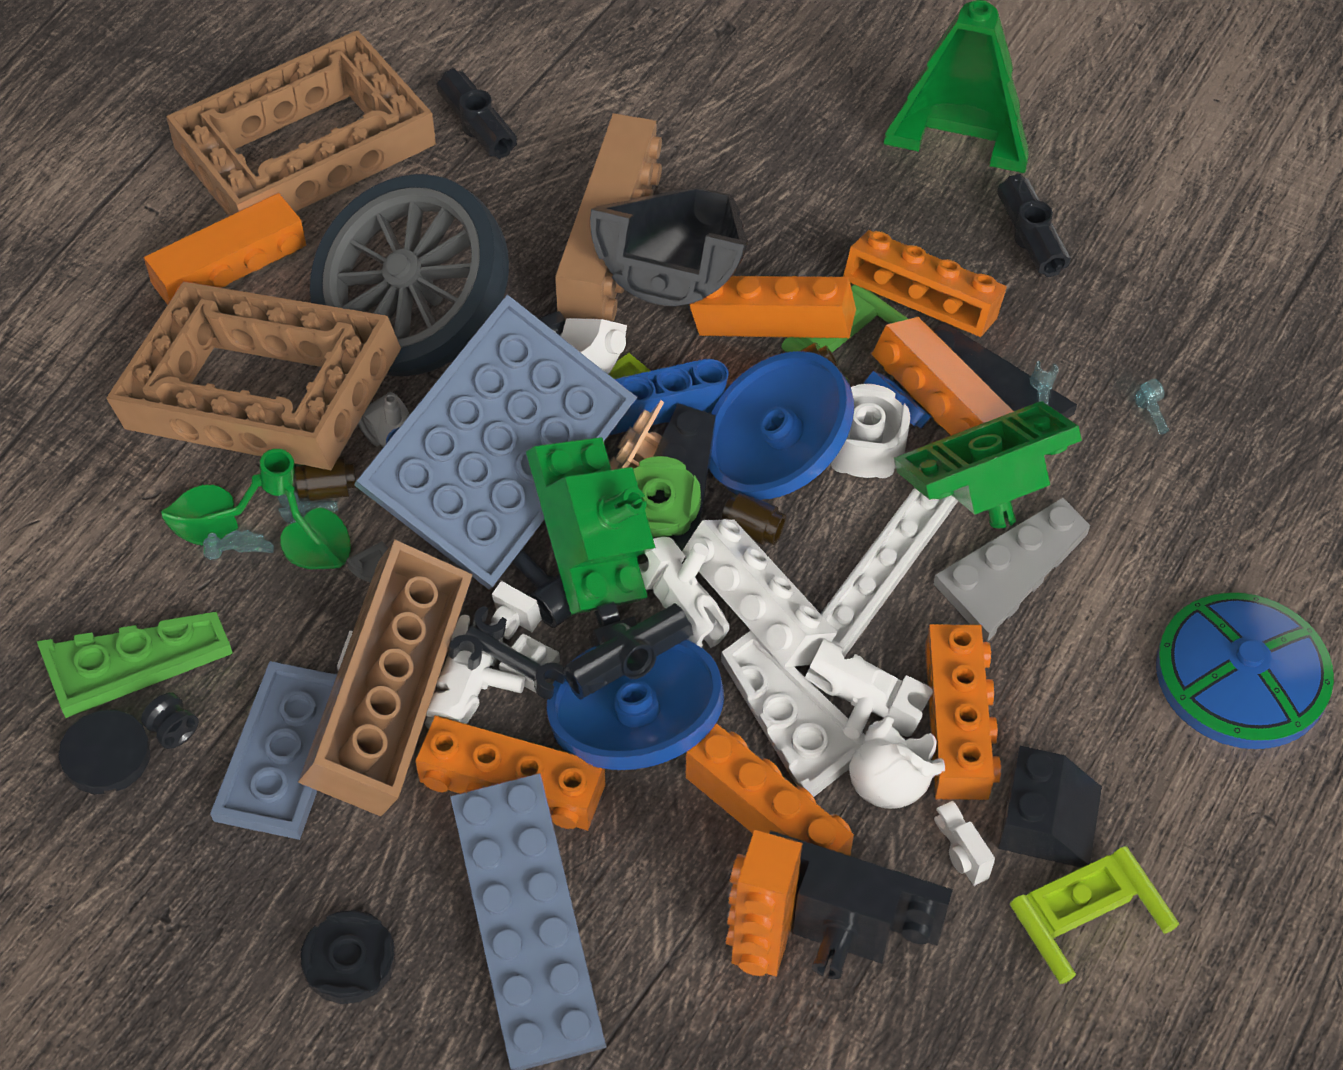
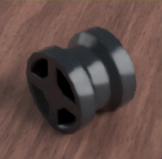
[141,692,199,749]

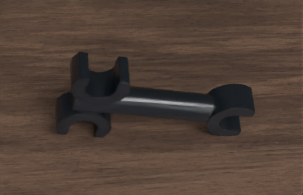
[449,606,565,700]

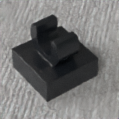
[589,601,637,647]

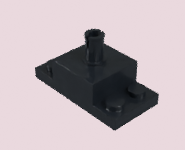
[769,830,953,979]

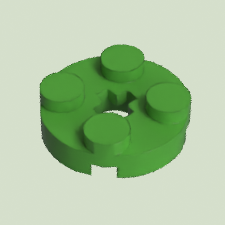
[633,456,701,537]

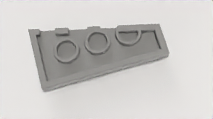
[934,498,1090,642]

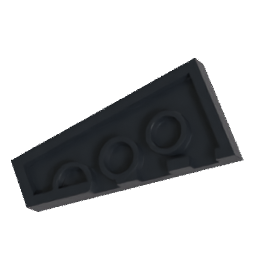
[932,323,1077,418]
[648,403,716,564]

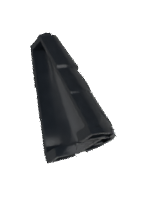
[590,187,748,306]

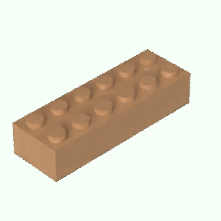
[555,113,662,322]
[298,539,473,816]

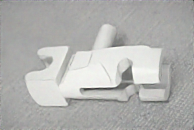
[639,537,730,648]
[425,615,526,729]
[805,639,933,739]

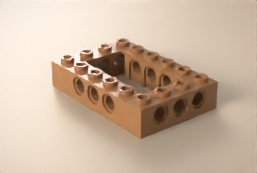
[166,30,436,216]
[106,282,401,470]

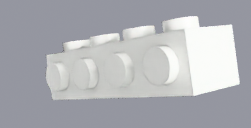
[682,519,838,667]

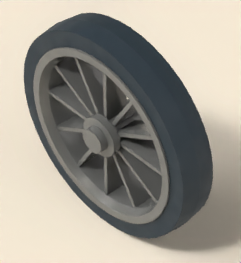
[310,174,509,376]

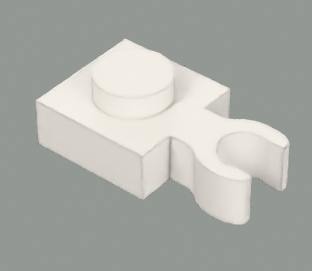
[934,801,995,886]

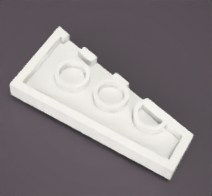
[721,630,865,797]

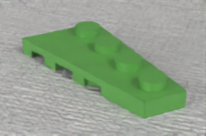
[37,612,233,718]

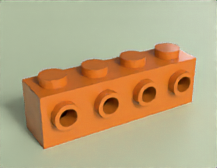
[144,193,306,305]
[843,230,1007,337]
[689,276,856,338]
[871,317,1014,436]
[925,624,1001,800]
[415,716,605,831]
[686,723,854,856]
[726,830,802,977]

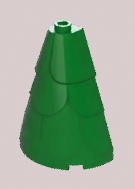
[884,0,1028,173]

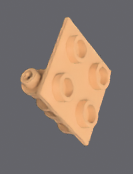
[609,400,664,470]

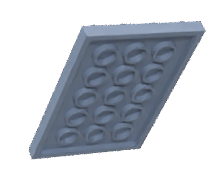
[354,294,637,590]

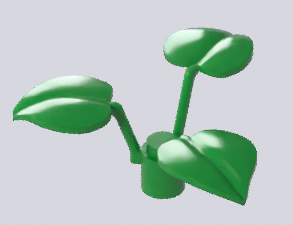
[161,449,351,569]

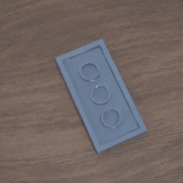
[210,661,337,840]

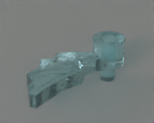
[203,530,274,559]

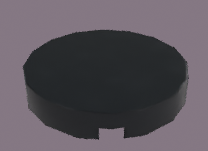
[58,710,151,795]
[301,910,396,1004]

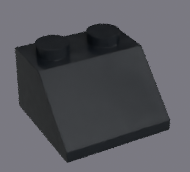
[998,745,1102,868]

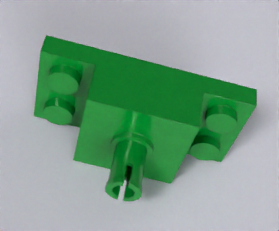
[894,401,1082,529]
[526,437,656,615]

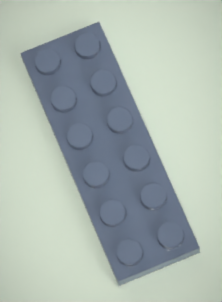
[450,773,607,1070]

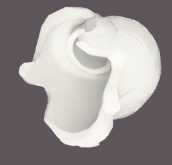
[849,716,945,809]

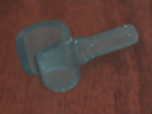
[1030,361,1059,405]
[1135,379,1169,434]
[278,492,338,523]

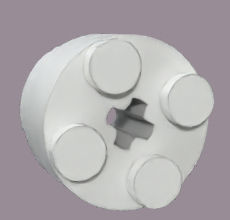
[831,384,910,478]

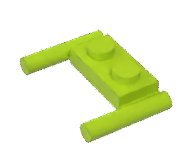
[1010,846,1179,984]

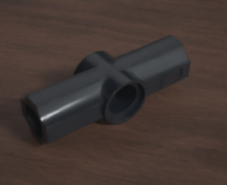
[437,68,517,159]
[997,174,1071,278]
[562,603,694,700]

